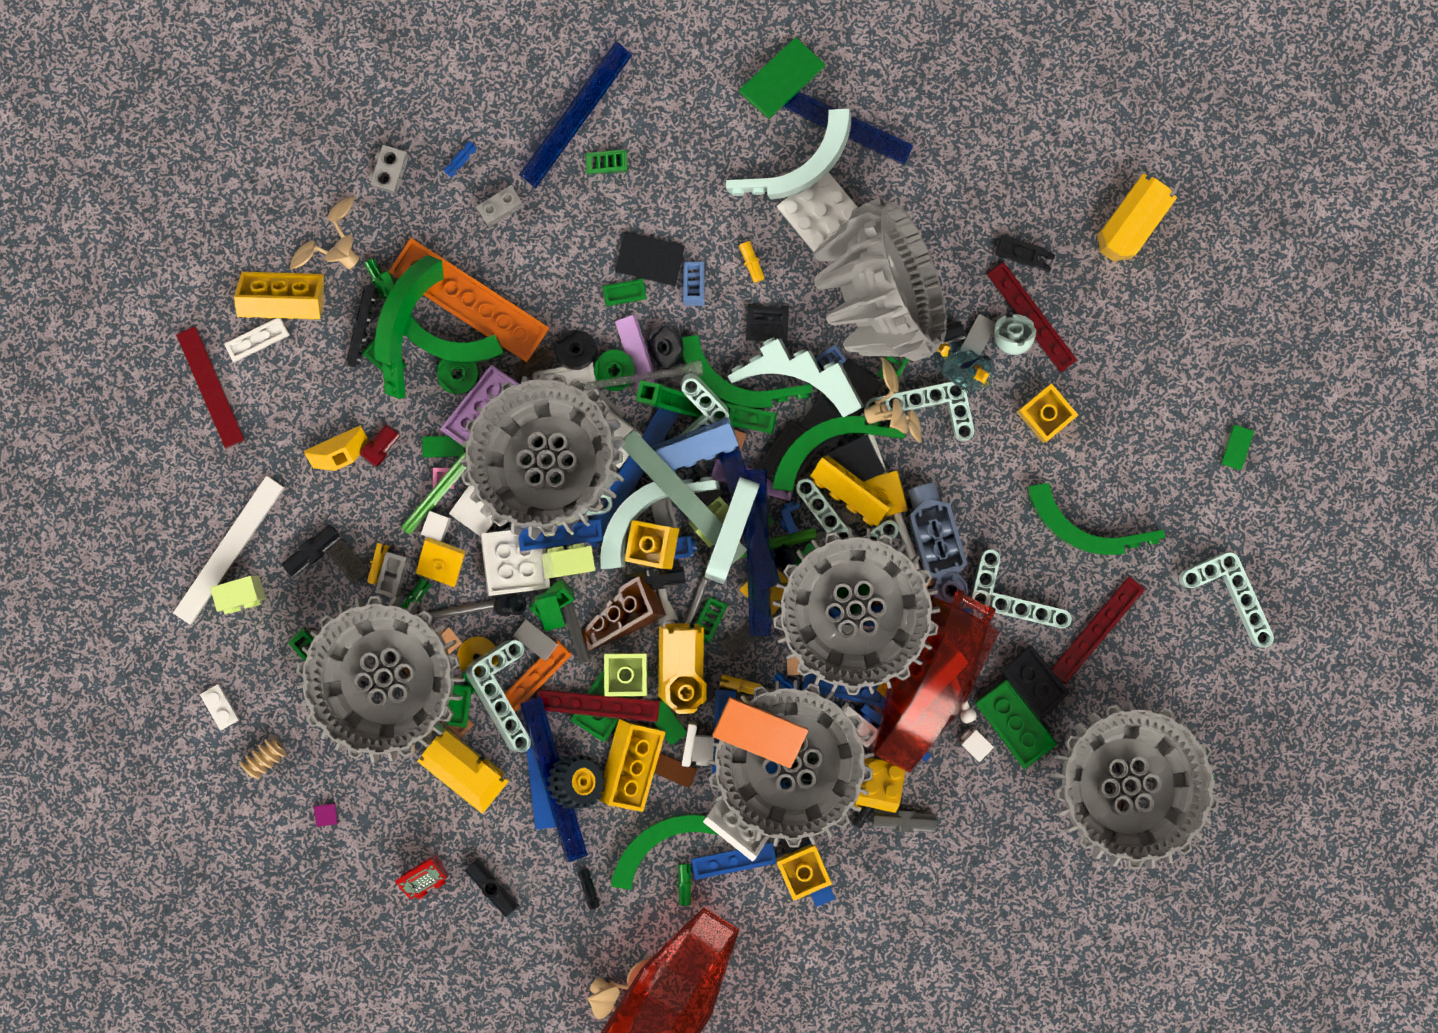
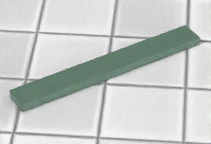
[621,429,747,564]

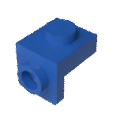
[779,501,801,534]
[674,535,697,559]

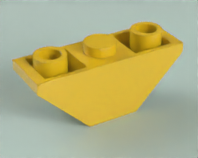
[304,425,369,471]

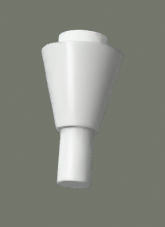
[658,588,678,627]

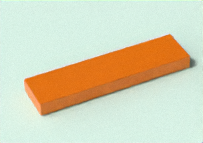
[504,640,573,712]

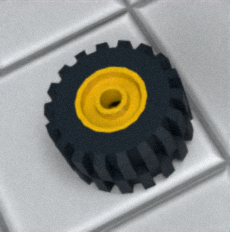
[547,755,605,809]

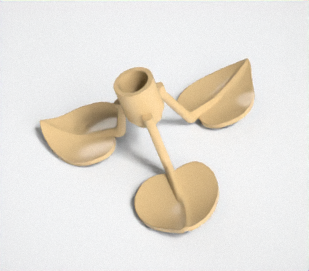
[290,195,359,271]
[864,357,922,443]
[588,956,652,1033]

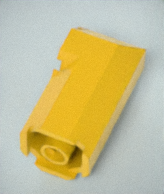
[1097,173,1177,262]
[658,623,707,714]
[417,727,510,814]

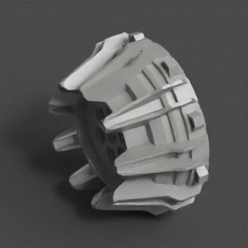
[813,197,947,362]
[460,374,626,540]
[772,527,940,695]
[296,596,465,762]
[707,680,874,847]
[1050,702,1219,869]

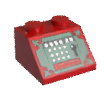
[395,854,449,900]

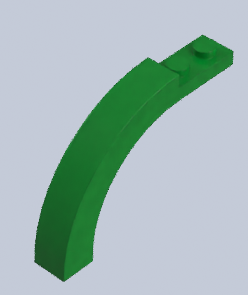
[375,255,444,399]
[380,271,506,363]
[681,335,813,409]
[635,380,777,434]
[771,416,906,492]
[1026,483,1165,555]
[611,813,719,890]

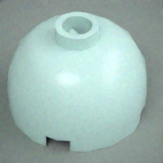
[994,314,1036,355]

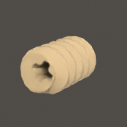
[239,734,287,779]

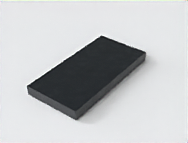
[799,358,882,449]

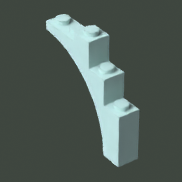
[728,337,864,417]

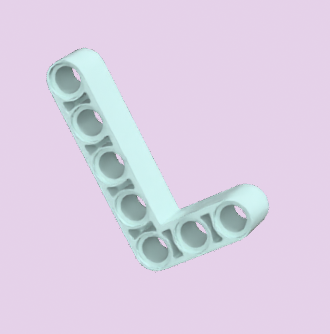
[679,373,729,436]
[864,381,974,441]
[704,477,760,584]
[796,478,899,539]
[970,550,1072,628]
[1179,553,1274,648]
[466,640,531,752]

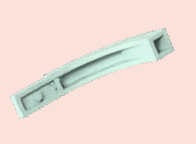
[726,109,851,199]
[600,477,720,569]

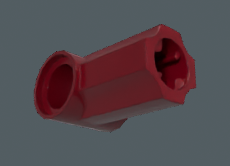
[360,424,400,468]

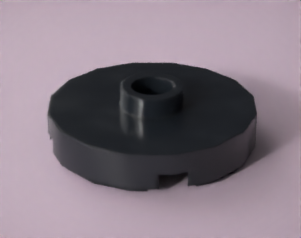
[647,326,684,368]
[555,330,597,370]

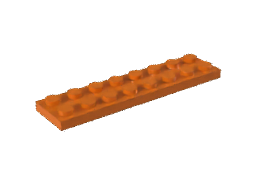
[389,238,550,363]

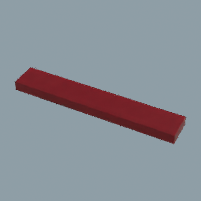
[986,261,1077,373]
[176,327,245,449]
[1051,576,1145,685]
[535,689,660,722]

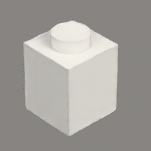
[421,511,451,542]
[960,729,994,762]
[692,735,714,766]

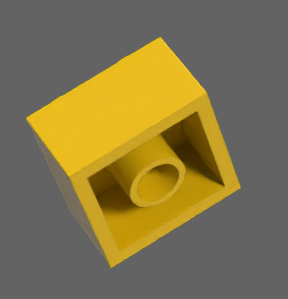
[1017,383,1078,443]
[625,520,679,569]
[855,758,906,813]
[776,843,832,901]

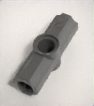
[872,809,937,832]

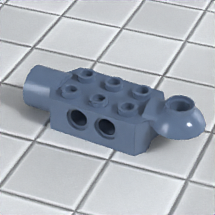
[907,482,968,608]

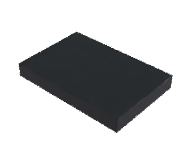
[615,232,685,287]
[754,419,824,493]
[812,434,885,498]
[999,645,1070,720]

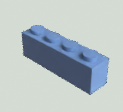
[651,417,738,472]

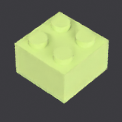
[541,543,595,579]
[210,576,266,614]
[604,653,648,696]

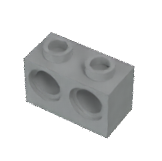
[369,145,409,195]
[476,185,524,228]
[375,552,410,597]

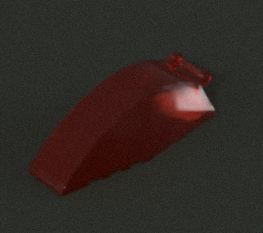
[873,589,1000,773]
[601,907,739,1033]

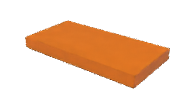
[712,697,808,768]

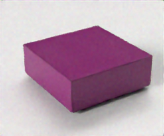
[314,803,338,827]

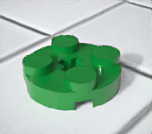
[594,349,636,391]
[437,359,479,395]

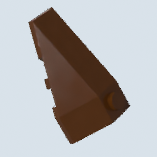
[582,576,666,651]

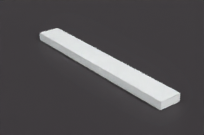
[173,476,285,625]

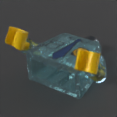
[938,342,992,395]

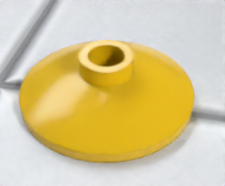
[457,636,498,676]

